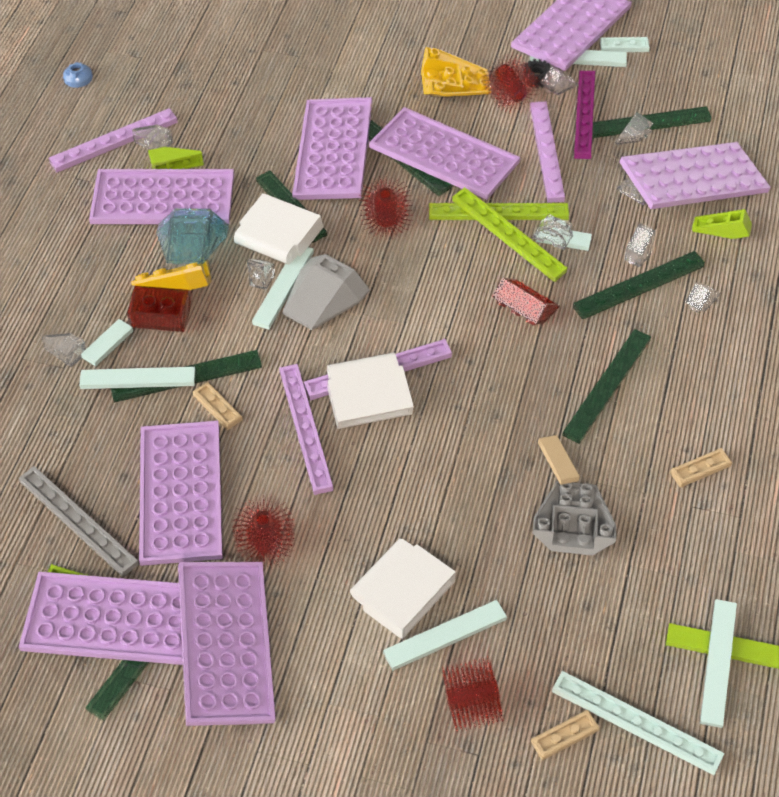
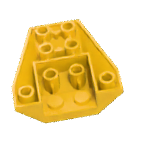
[421,47,492,97]
[131,258,212,290]

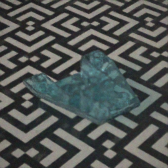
[156,208,229,264]

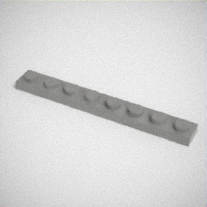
[19,466,139,577]

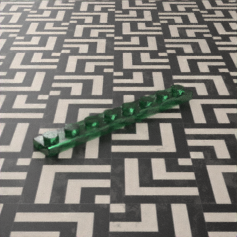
[573,251,705,320]

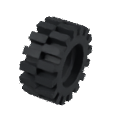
[522,59,552,88]

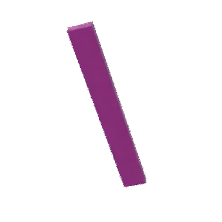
[574,70,596,159]

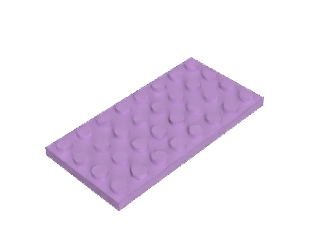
[511,0,632,71]
[292,97,372,200]
[369,107,520,200]
[620,142,771,209]
[89,169,234,224]
[139,421,223,566]
[178,562,275,726]
[19,572,183,665]

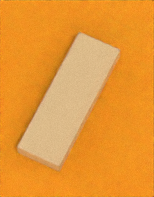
[192,382,243,431]
[538,435,580,485]
[670,448,732,488]
[531,710,600,761]

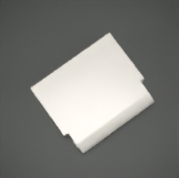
[234,193,323,265]
[327,352,414,429]
[350,539,455,639]

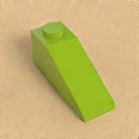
[148,147,204,169]
[692,209,752,239]

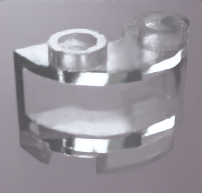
[532,215,573,250]

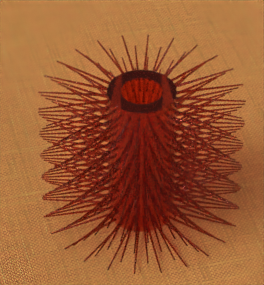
[482,52,541,113]
[359,176,413,239]
[232,495,295,568]
[442,656,504,733]

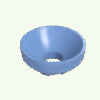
[63,62,93,88]

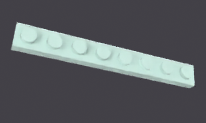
[552,671,724,775]

